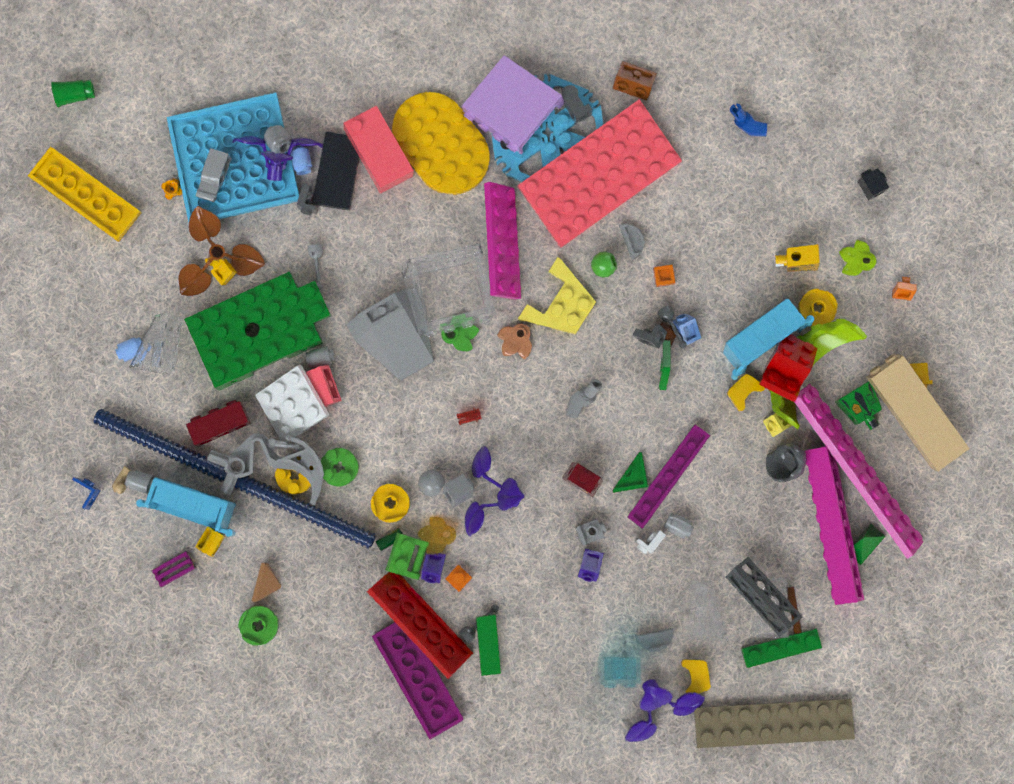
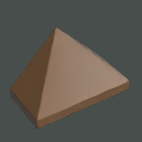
[252,563,281,602]

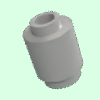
[306,346,335,368]
[125,470,155,494]
[664,513,694,539]

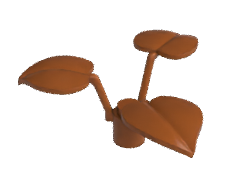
[178,206,265,296]

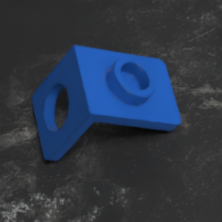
[72,477,101,510]

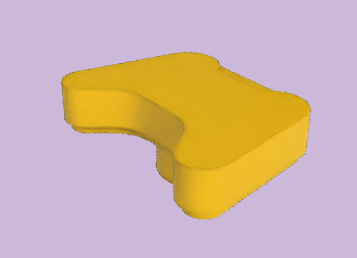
[727,374,765,411]
[681,659,711,693]

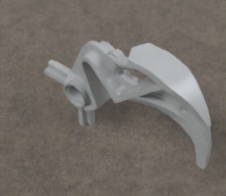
[207,433,324,505]

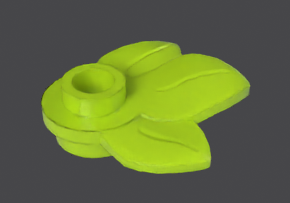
[839,240,876,276]

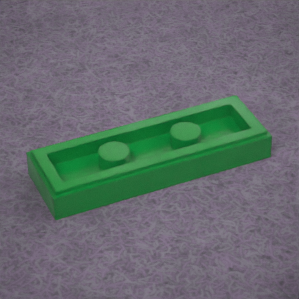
[476,614,501,676]

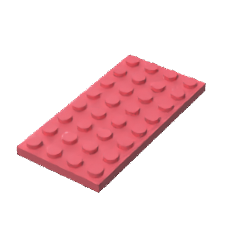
[517,99,682,248]

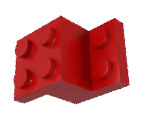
[759,334,818,402]

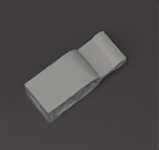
[196,148,232,203]

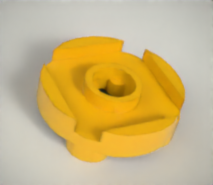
[798,289,838,327]
[275,456,314,494]
[371,484,410,523]

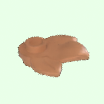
[497,323,532,359]

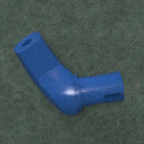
[730,103,768,137]

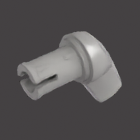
[565,379,602,419]

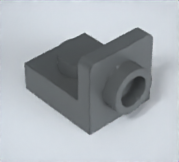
[297,184,318,215]
[633,324,667,349]

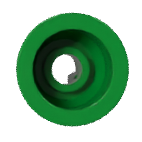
[51,79,95,108]

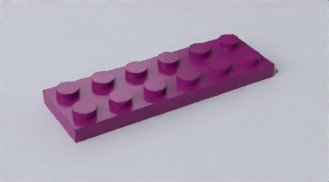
[372,622,464,740]

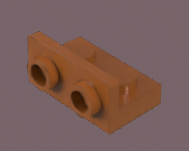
[613,61,657,101]

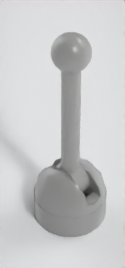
[307,244,323,290]

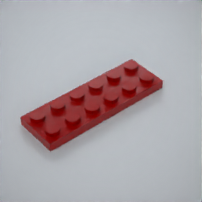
[367,572,473,679]

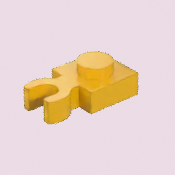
[205,258,237,285]

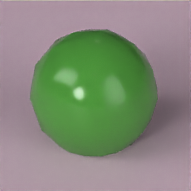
[591,251,617,278]

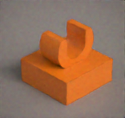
[892,276,917,301]

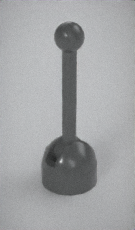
[658,305,687,348]
[458,604,499,644]

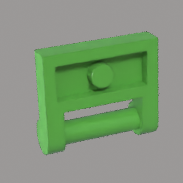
[385,533,430,580]

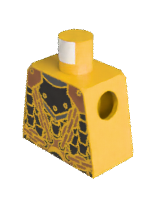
[775,244,820,272]

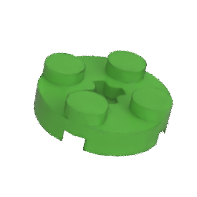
[321,448,359,487]
[238,606,279,646]

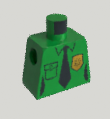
[835,381,882,430]

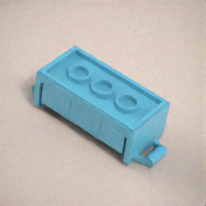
[723,299,814,380]
[136,477,236,537]

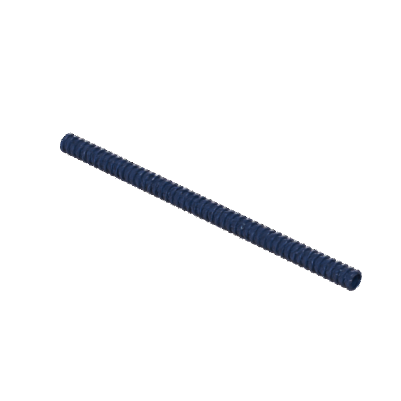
[93,409,376,549]

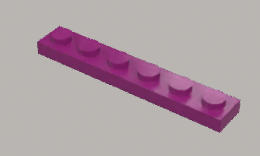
[627,424,711,529]

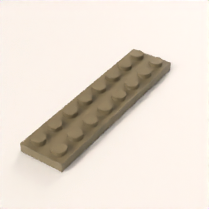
[694,698,855,748]

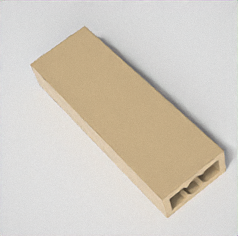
[866,354,970,472]

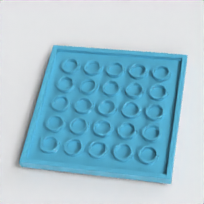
[166,93,299,223]

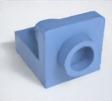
[673,314,701,345]

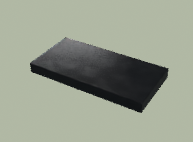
[312,132,359,211]

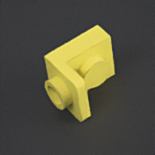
[763,413,792,437]

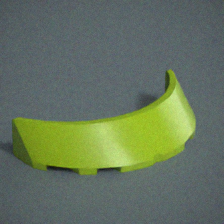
[769,319,867,430]

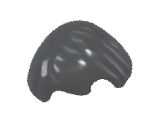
[766,443,806,482]

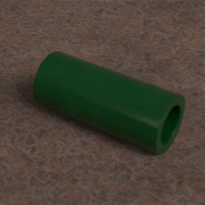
[375,528,403,551]

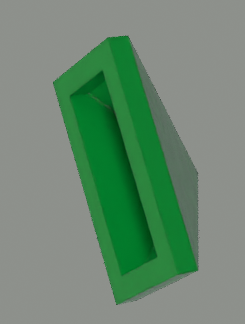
[853,523,886,565]

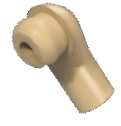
[112,466,132,494]

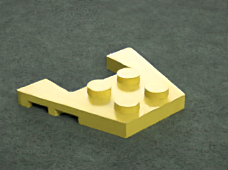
[518,257,596,335]

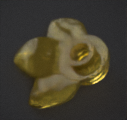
[417,517,456,555]

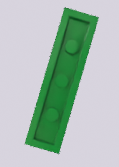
[741,628,822,668]

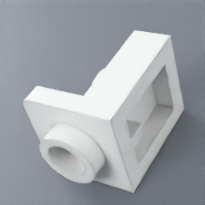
[635,531,666,554]

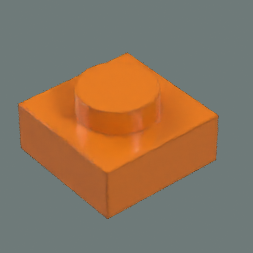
[653,265,675,287]
[445,564,472,592]

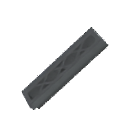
[726,557,803,637]

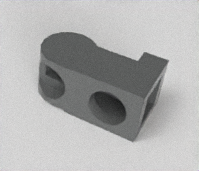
[562,85,593,124]

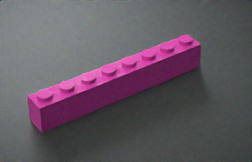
[805,447,865,605]

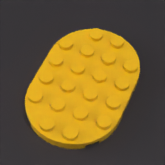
[392,92,490,195]

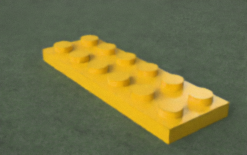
[28,146,142,242]

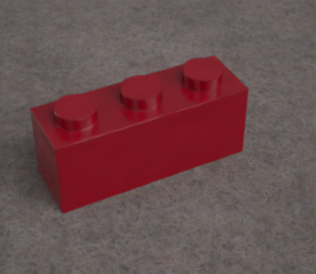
[186,400,251,447]

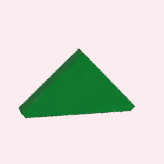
[659,340,671,390]
[612,452,648,493]

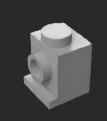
[575,519,606,546]

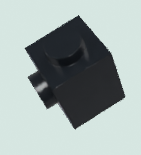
[857,168,889,201]

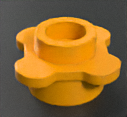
[161,178,182,200]

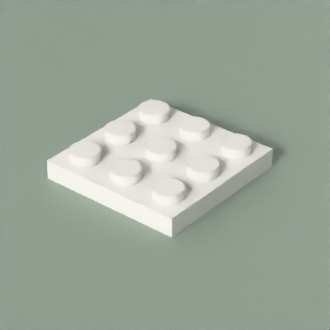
[255,365,329,442]

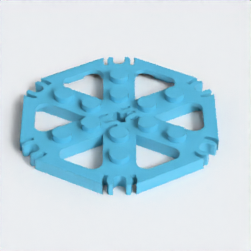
[491,74,603,182]

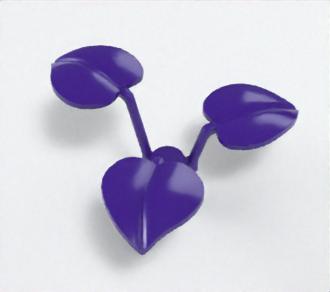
[233,136,323,181]
[465,446,525,537]
[625,679,705,742]

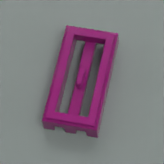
[151,551,196,588]

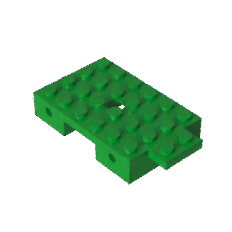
[184,271,331,391]

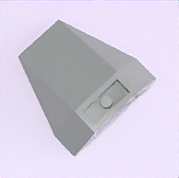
[346,287,434,381]

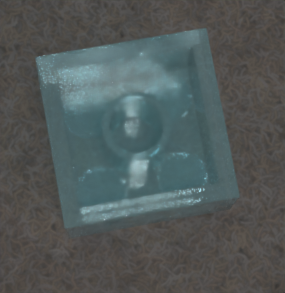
[598,656,641,688]

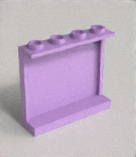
[462,55,564,155]

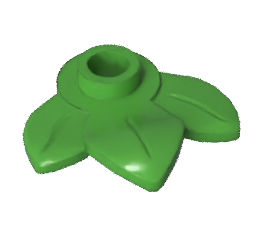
[441,314,479,352]

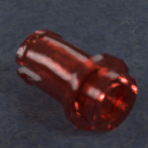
[457,407,482,425]

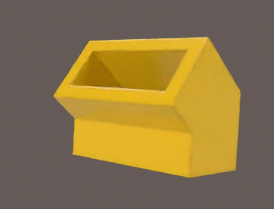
[195,526,225,557]

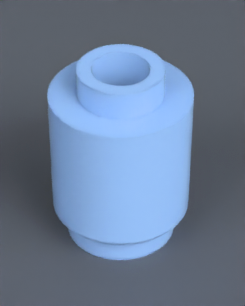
[290,145,312,175]
[115,337,146,362]

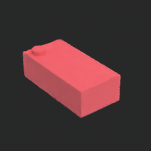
[343,106,413,194]

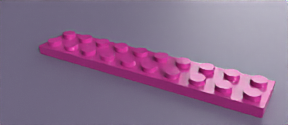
[795,384,924,559]

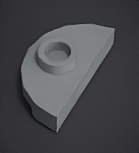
[619,223,645,260]
[635,628,674,652]

